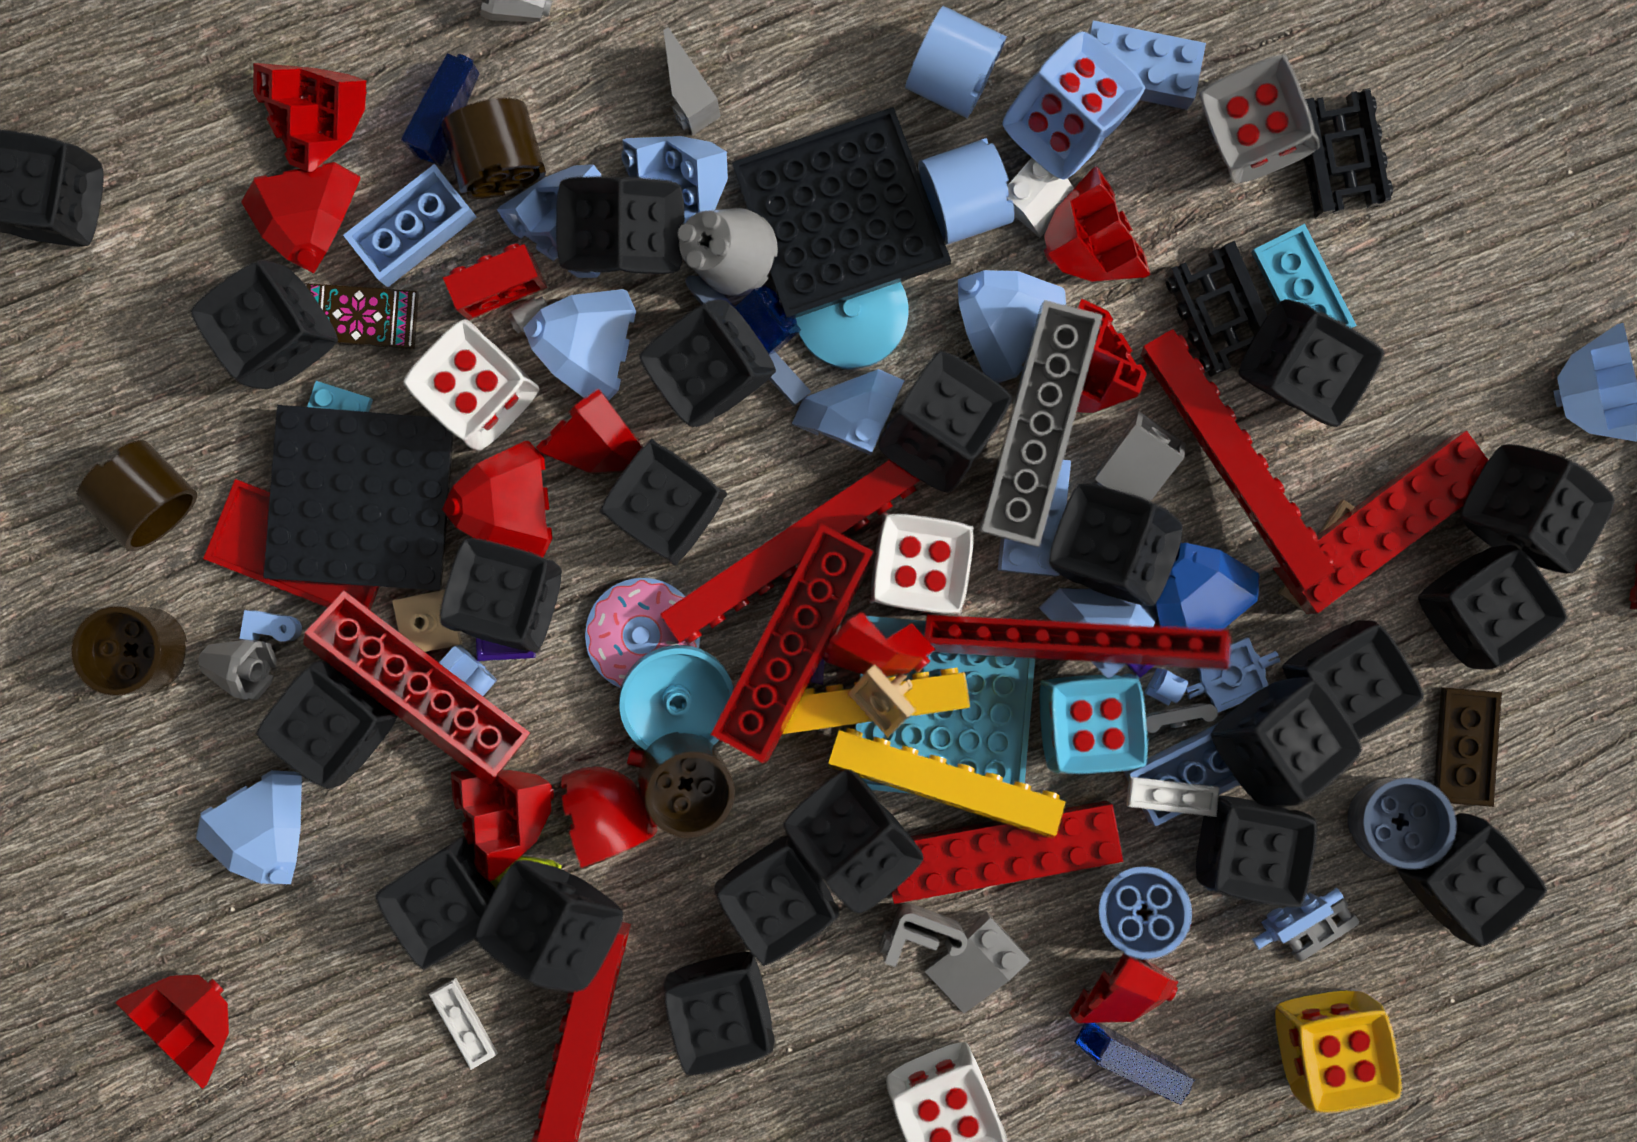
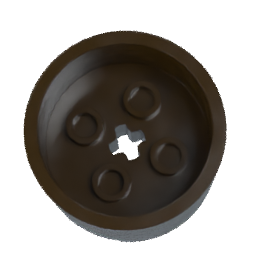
[441,98,546,199]
[76,440,197,551]
[71,606,187,696]
[638,732,735,838]

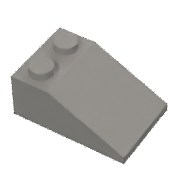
[663,27,721,135]
[924,912,1030,1013]

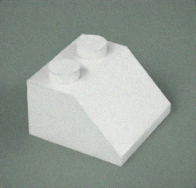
[1007,158,1074,238]

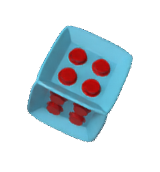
[1039,674,1147,774]

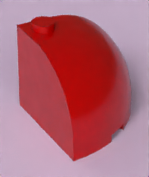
[561,767,658,868]

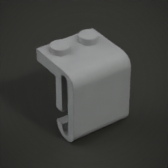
[879,903,967,967]

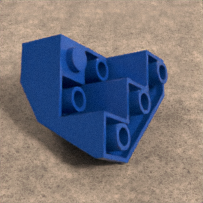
[1156,543,1260,630]

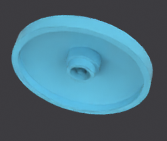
[795,282,909,369]
[619,645,734,750]

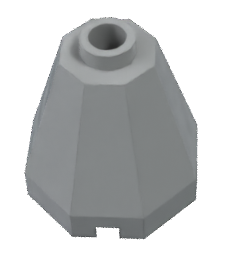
[480,0,553,22]
[198,640,277,700]

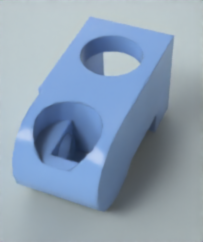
[239,610,302,642]
[439,645,497,696]
[1144,668,1188,705]

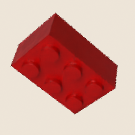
[443,244,547,320]

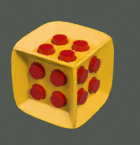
[1275,991,1401,1113]

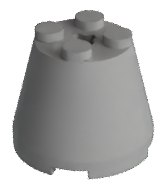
[678,208,778,297]

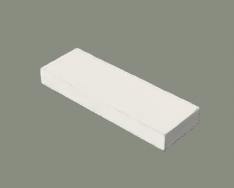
[1126,776,1219,817]
[429,978,498,1070]

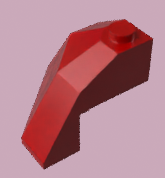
[253,63,367,172]
[241,162,361,274]
[1044,166,1150,282]
[1076,299,1147,413]
[536,389,643,475]
[442,441,552,558]
[823,613,935,677]
[451,770,554,881]
[1069,953,1178,1023]
[115,975,229,1089]

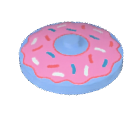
[585,578,701,688]

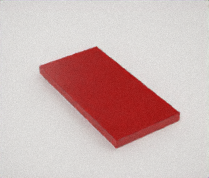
[203,479,380,610]

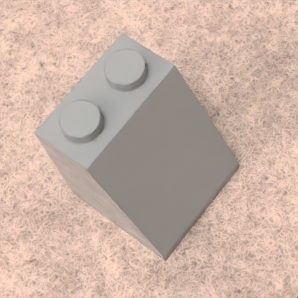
[1095,411,1186,502]

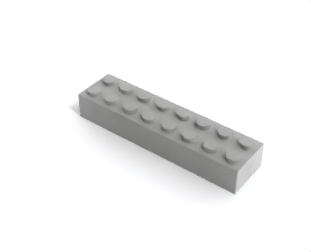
[979,300,1102,547]

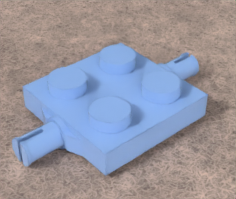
[1185,637,1280,713]
[1252,888,1344,950]

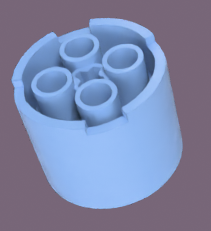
[905,6,1007,119]
[918,138,1014,245]
[1099,867,1192,959]

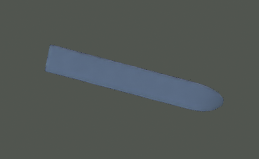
[685,275,811,406]

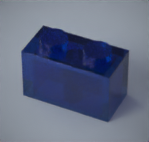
[735,286,801,355]

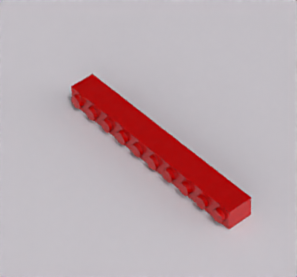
[1141,329,1335,594]
[660,459,920,645]
[924,615,1231,670]

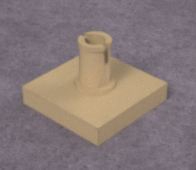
[392,589,462,652]
[848,665,915,737]

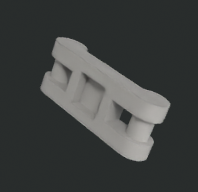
[1145,703,1218,733]
[1285,899,1359,962]

